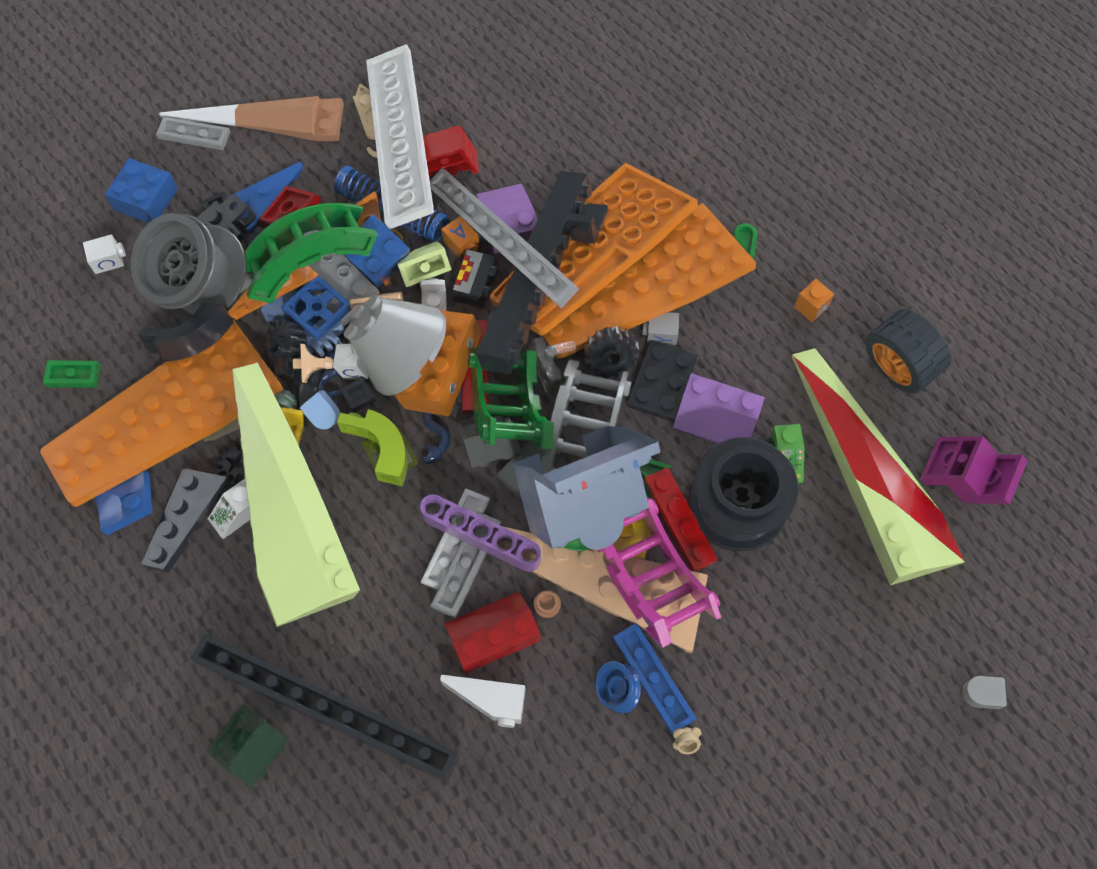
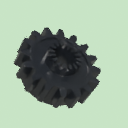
[263,319,308,375]
[584,326,640,378]

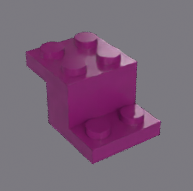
[920,436,1028,505]

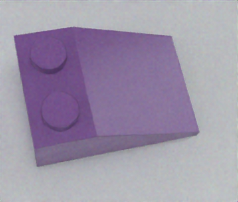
[477,184,537,254]

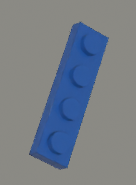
[613,623,697,735]

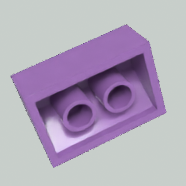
[673,373,765,444]

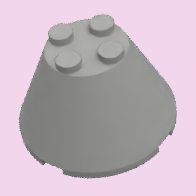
[344,295,446,396]

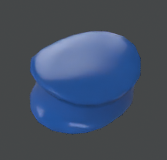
[595,661,641,713]

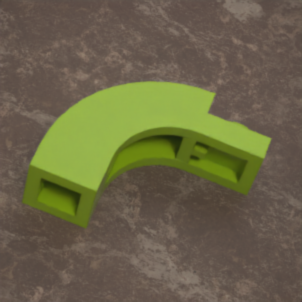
[337,409,408,486]

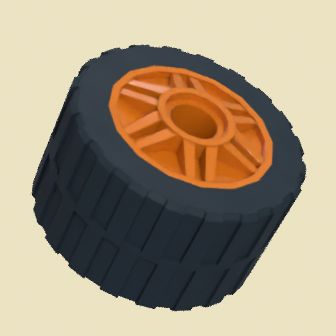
[865,309,951,394]

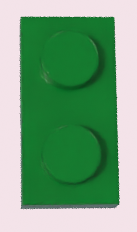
[43,360,101,388]

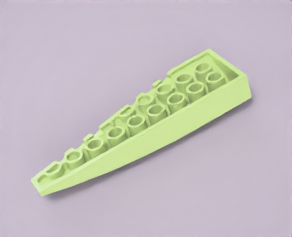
[232,363,360,627]

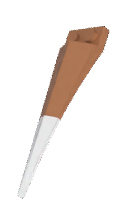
[159,96,344,141]

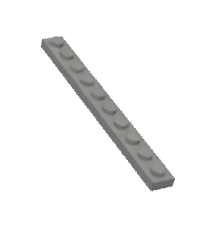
[430,168,579,308]

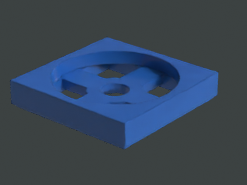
[281,275,351,341]

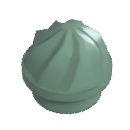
[274,390,297,409]

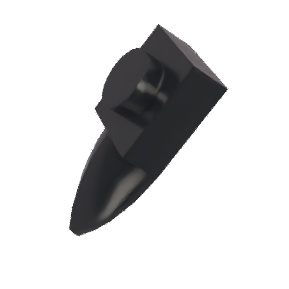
[292,369,322,410]

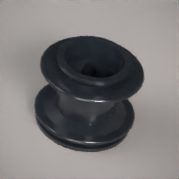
[689,437,799,551]

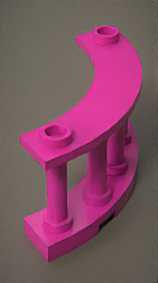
[597,497,721,648]

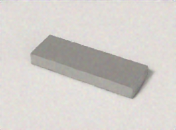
[156,116,230,150]

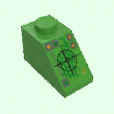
[769,424,804,483]

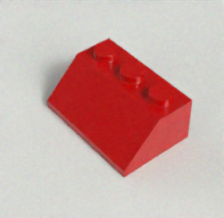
[444,592,541,674]

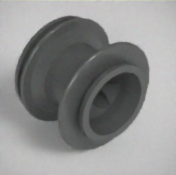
[131,213,246,315]

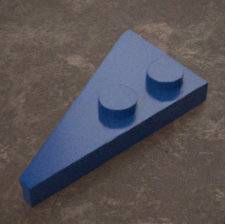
[227,162,304,234]

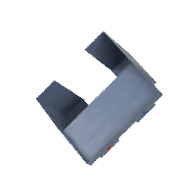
[512,426,660,550]

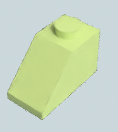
[397,241,451,287]

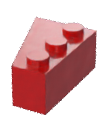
[423,125,479,177]

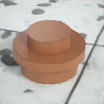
[534,591,561,618]

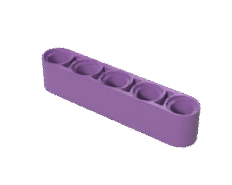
[420,494,541,572]

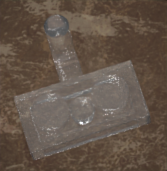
[528,337,576,393]

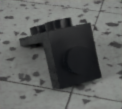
[567,203,609,244]

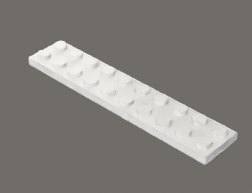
[366,44,434,229]

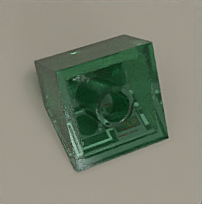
[206,705,289,787]

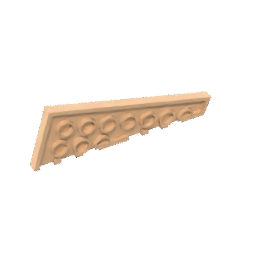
[498,526,708,653]

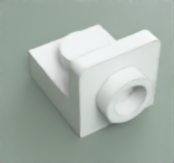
[420,278,447,311]

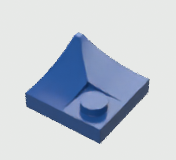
[95,470,152,535]

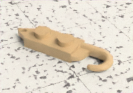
[353,84,377,158]

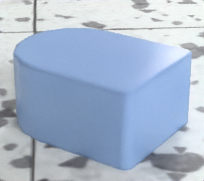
[300,390,340,429]

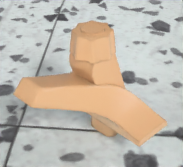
[293,344,333,383]

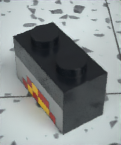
[452,249,498,308]

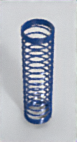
[334,166,449,242]

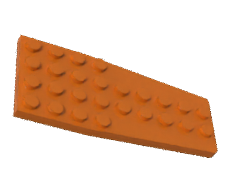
[490,163,698,335]
[541,203,756,358]
[40,320,283,507]

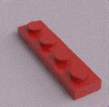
[643,467,718,572]

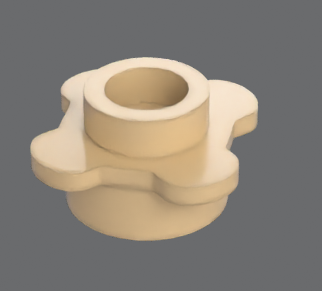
[673,727,701,754]

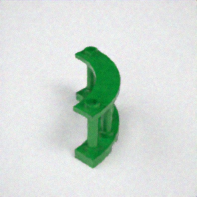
[244,203,378,303]
[467,346,554,449]

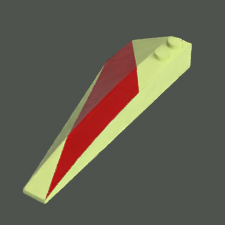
[792,348,965,585]

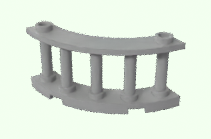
[541,359,631,474]

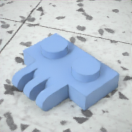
[304,318,345,358]

